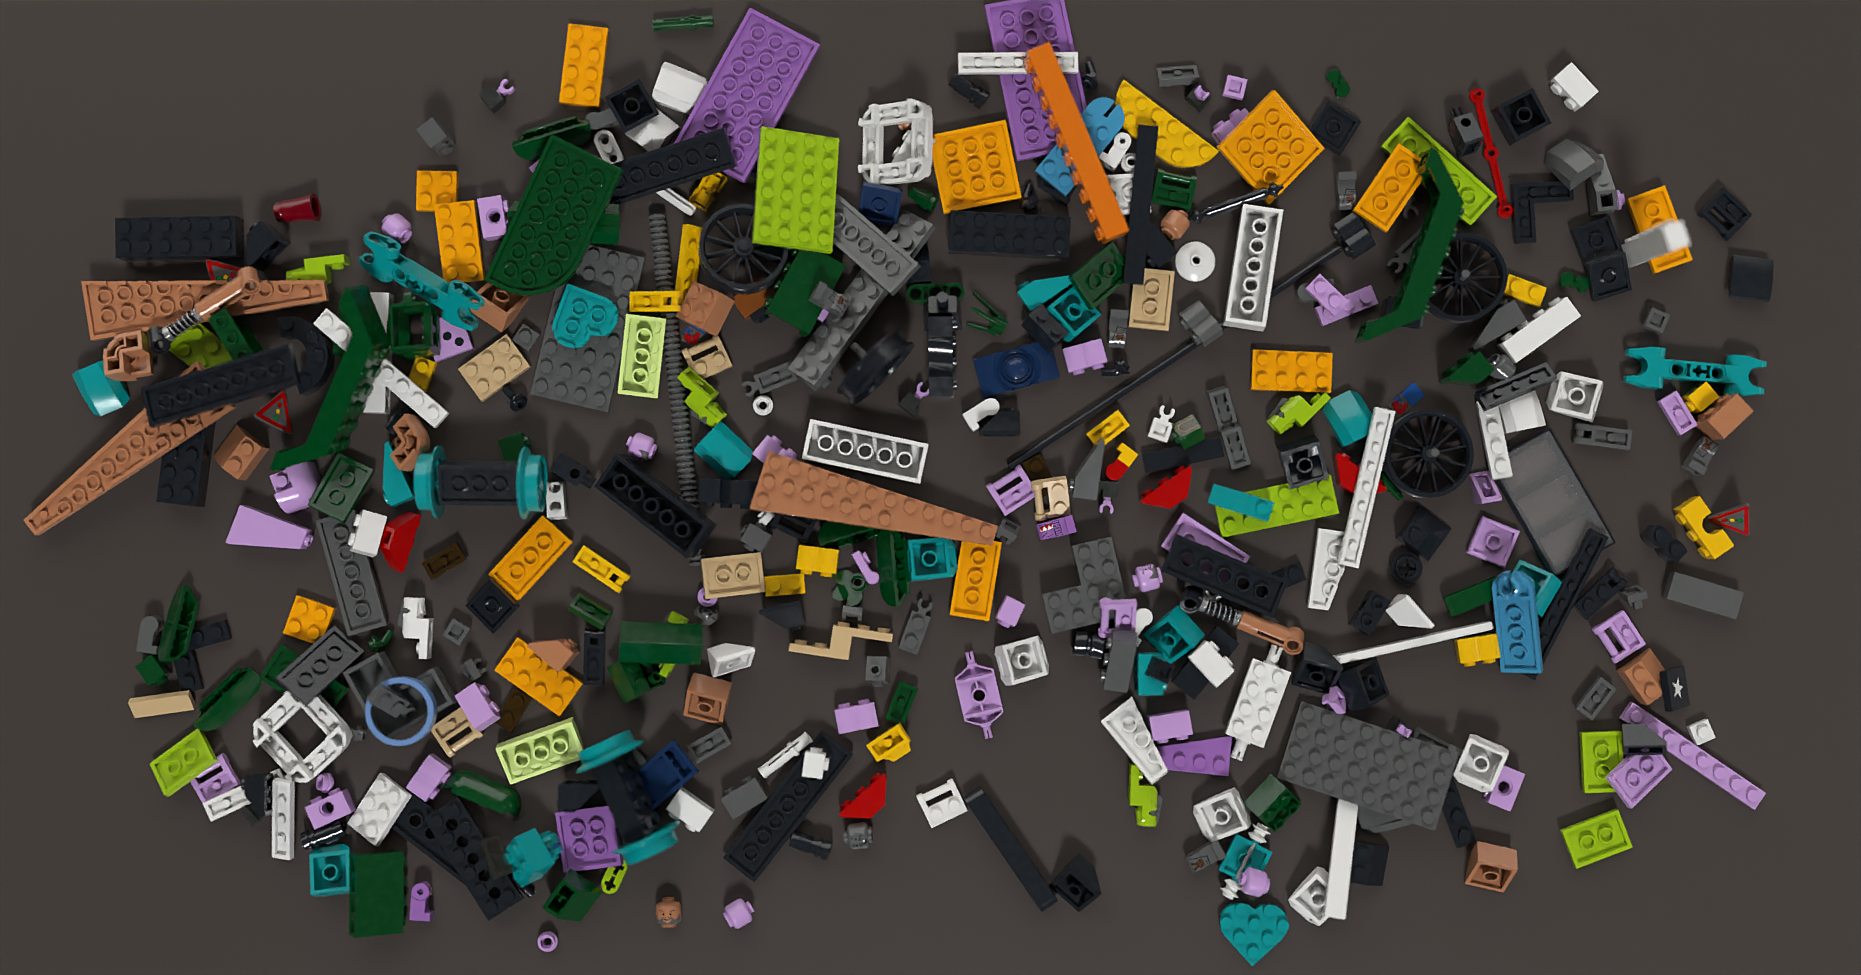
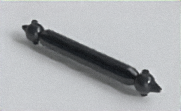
[1188,182,1284,224]

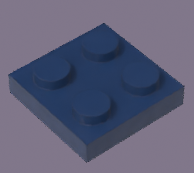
[858,181,903,227]

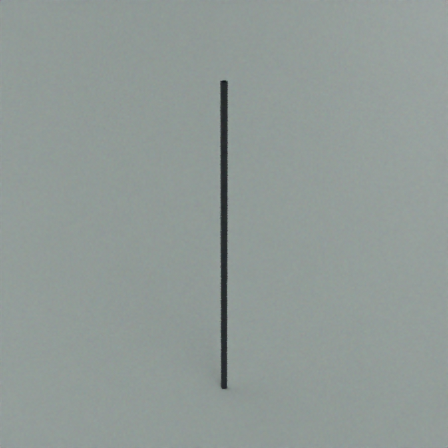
[1007,245,1342,470]

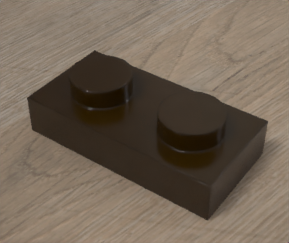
[1022,454,1052,497]
[422,542,468,580]
[494,687,533,733]

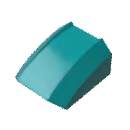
[1047,286,1102,342]
[72,361,131,416]
[1323,390,1372,447]
[694,421,753,479]
[906,538,958,582]
[309,843,351,897]

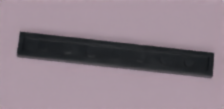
[1123,125,1158,286]
[1521,528,1609,680]

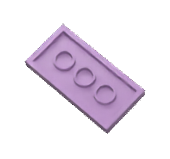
[1161,513,1250,582]

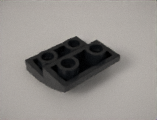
[1728,255,1773,302]

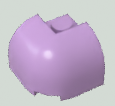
[269,462,321,514]

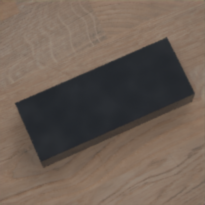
[1171,626,1239,700]

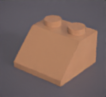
[469,282,529,333]
[213,425,270,480]
[527,638,580,672]
[1616,648,1665,705]
[683,673,732,726]
[1464,841,1518,893]

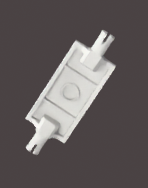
[1225,644,1291,761]

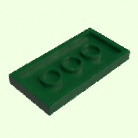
[260,644,350,710]

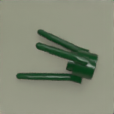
[966,292,1008,336]

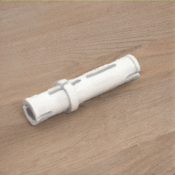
[758,732,813,779]

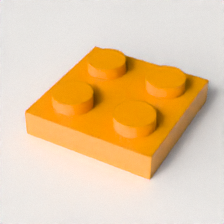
[416,171,458,212]
[283,595,336,644]

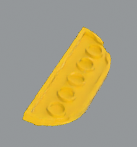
[1115,80,1219,168]

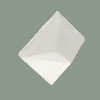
[624,108,680,152]
[1386,594,1435,628]
[707,643,755,678]

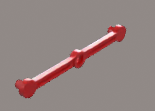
[1469,88,1513,219]

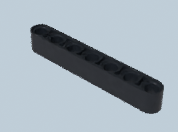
[964,787,1058,912]

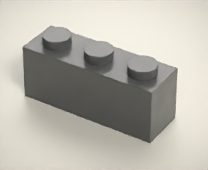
[1100,629,1137,693]

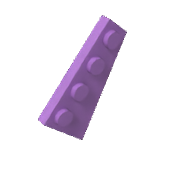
[1156,736,1232,776]

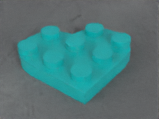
[552,283,619,349]
[1219,902,1289,967]

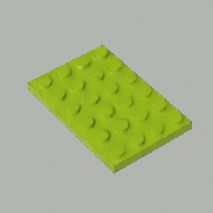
[752,126,839,254]

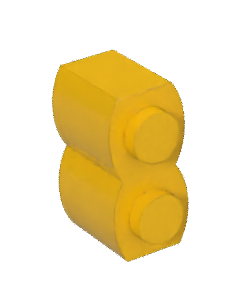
[796,545,840,577]
[1454,633,1501,667]

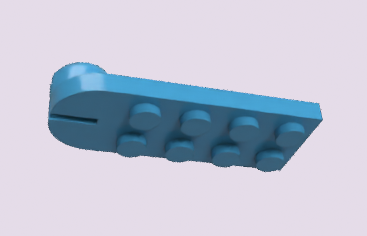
[1035,97,1124,197]
[1492,571,1543,673]

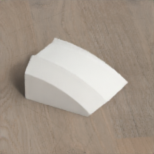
[652,62,707,115]
[1546,372,1603,422]
[1498,390,1546,434]
[994,636,1049,686]
[1453,734,1509,792]
[1193,787,1251,842]
[1288,866,1329,926]

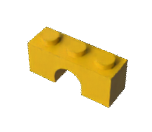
[1673,496,1734,559]

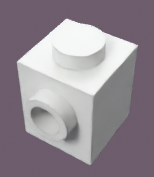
[802,747,829,779]

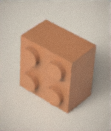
[675,281,735,337]
[1695,393,1753,440]

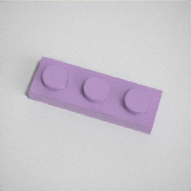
[1314,285,1378,326]

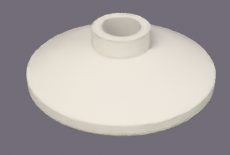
[1175,242,1215,282]

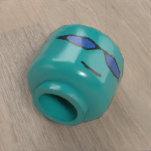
[539,830,563,860]

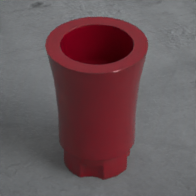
[273,193,321,222]

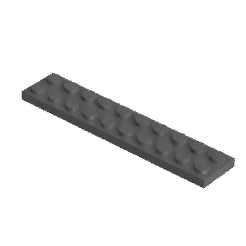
[788,210,936,389]

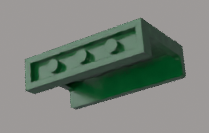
[764,249,846,337]
[208,309,265,360]
[349,849,406,938]

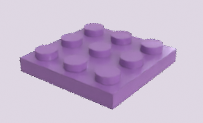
[555,805,624,873]

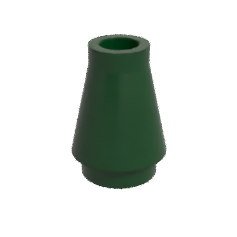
[908,186,939,212]

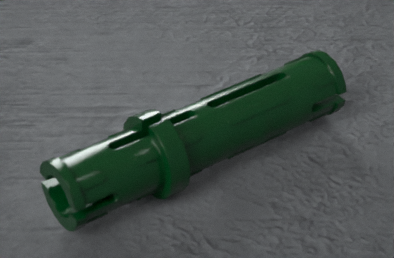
[653,14,714,32]

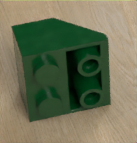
[1438,351,1495,386]
[607,662,666,704]
[1244,774,1301,833]
[542,868,603,921]

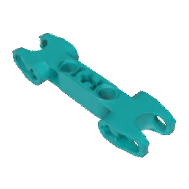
[358,231,485,331]
[1623,347,1767,397]

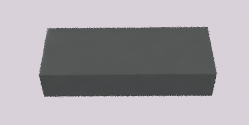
[1662,572,1744,619]

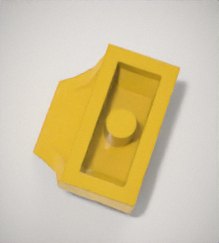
[866,723,911,762]

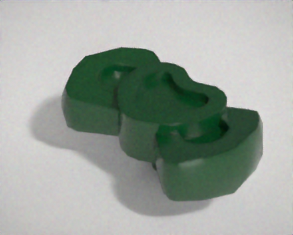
[1325,69,1351,98]
[1559,271,1589,293]

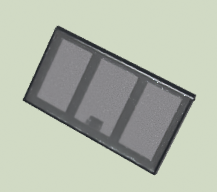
[1485,428,1616,576]

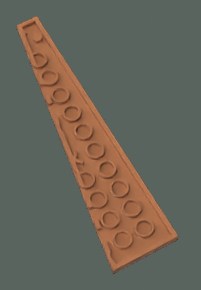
[81,280,329,341]
[24,361,236,536]
[750,451,998,546]

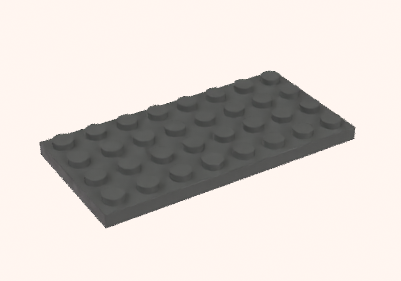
[530,245,646,413]
[1277,701,1459,831]

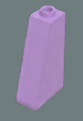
[225,505,314,549]

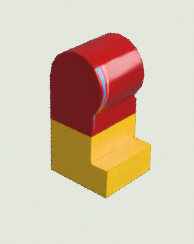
[1104,443,1138,481]

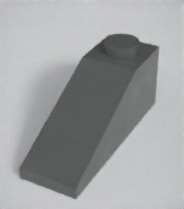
[1468,299,1526,352]
[1069,437,1105,500]

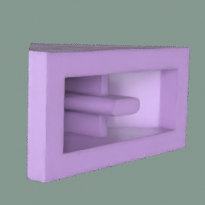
[1469,470,1502,504]

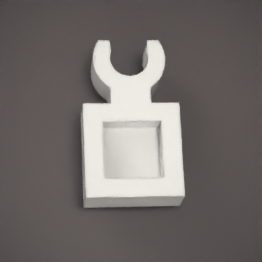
[1147,405,1175,443]

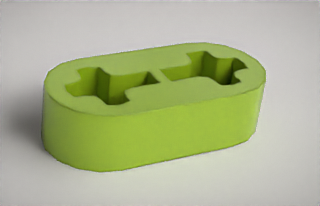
[601,858,629,894]

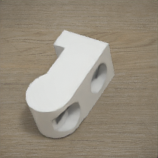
[1099,132,1131,172]
[962,398,999,432]
[546,481,569,520]
[1135,608,1153,647]

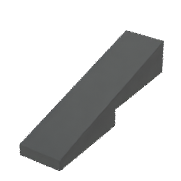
[1205,385,1251,470]

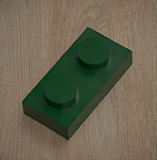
[567,593,613,630]
[885,681,918,726]

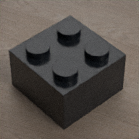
[1491,88,1551,146]

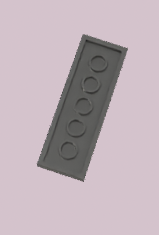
[833,194,921,296]
[316,510,388,636]

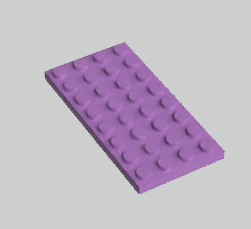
[984,0,1087,162]
[675,8,820,183]

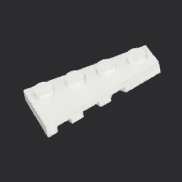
[1307,528,1345,610]
[1101,697,1168,785]

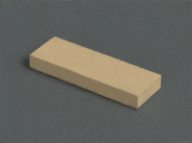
[128,690,196,718]

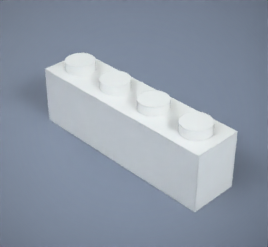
[1497,297,1581,363]

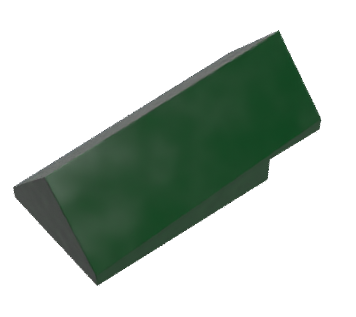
[618,621,703,665]

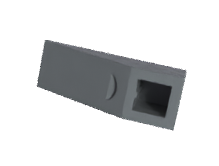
[1586,154,1618,216]

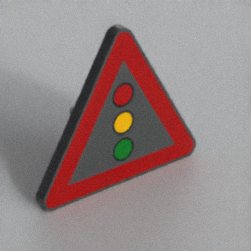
[206,259,241,281]
[254,391,293,435]
[1708,503,1750,536]

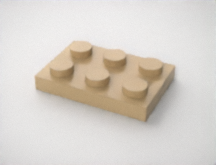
[1128,268,1175,331]
[458,334,531,402]
[700,552,765,599]

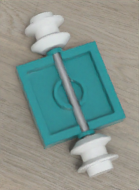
[1218,822,1273,900]

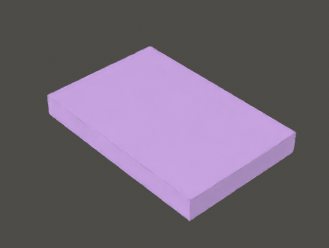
[1605,755,1672,809]

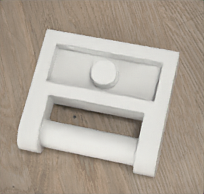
[916,778,968,828]

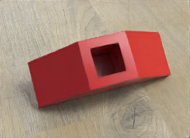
[1332,452,1387,496]
[1139,465,1192,509]
[379,511,421,573]
[839,772,887,819]

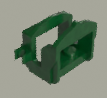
[387,292,440,360]

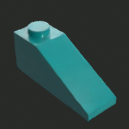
[1016,275,1072,313]
[383,441,415,507]
[1207,484,1274,522]

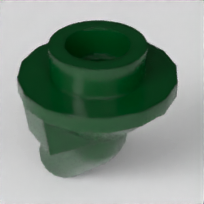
[368,629,394,654]

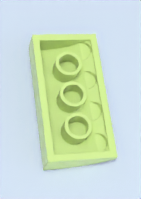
[618,314,667,398]
[496,717,584,785]

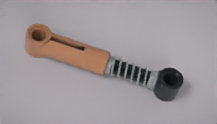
[146,267,262,355]
[1180,585,1304,655]

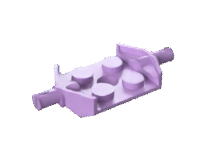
[954,651,1003,739]

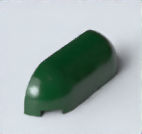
[512,116,591,160]
[818,521,881,549]
[876,529,910,607]
[158,585,199,662]
[193,667,261,731]
[444,769,522,816]

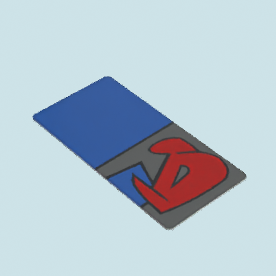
[680,324,705,347]
[1388,382,1425,418]

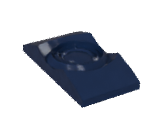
[973,342,1060,399]
[637,739,699,810]

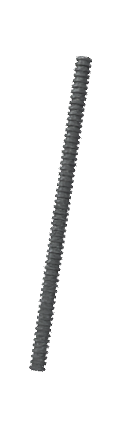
[648,213,705,566]

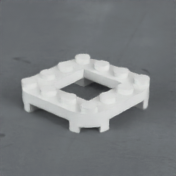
[858,99,933,185]
[252,692,353,783]

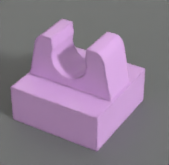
[1222,75,1247,100]
[1322,686,1346,714]

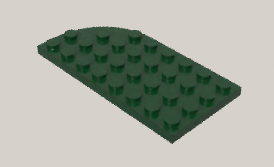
[484,134,624,295]

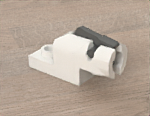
[397,597,434,659]

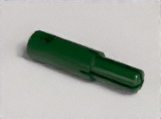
[1380,471,1403,501]

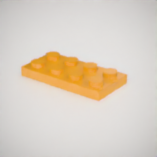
[559,24,609,108]
[1352,143,1423,233]
[1625,185,1693,274]
[434,200,485,283]
[1250,350,1333,393]
[488,515,573,601]
[949,541,1002,621]
[494,637,583,716]

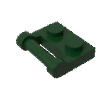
[1151,168,1197,211]

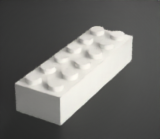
[1223,204,1283,332]
[802,419,929,484]

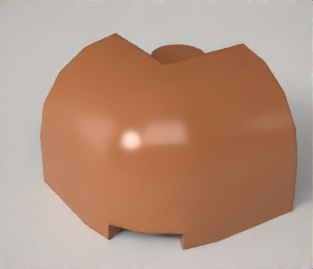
[103,330,156,381]
[390,414,431,471]

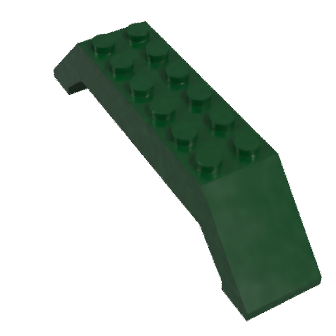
[1354,147,1464,344]
[270,285,390,471]

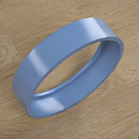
[365,676,437,746]

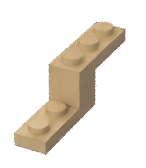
[789,621,893,660]

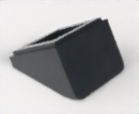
[1145,656,1175,684]

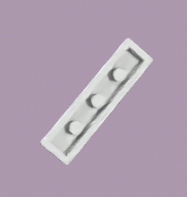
[1475,401,1513,480]
[203,768,285,821]
[272,778,295,860]

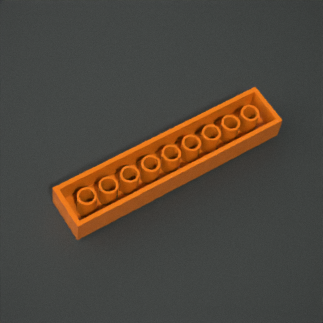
[1023,42,1129,244]

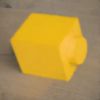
[1681,381,1719,414]

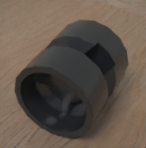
[1072,630,1104,659]

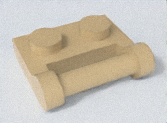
[681,335,733,379]
[1031,476,1071,521]
[431,707,484,758]

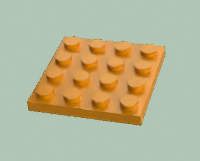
[1217,90,1324,205]
[932,120,1022,214]

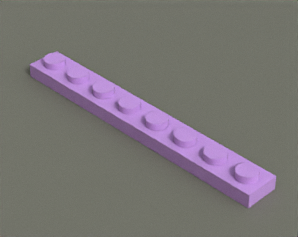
[1619,702,1766,810]

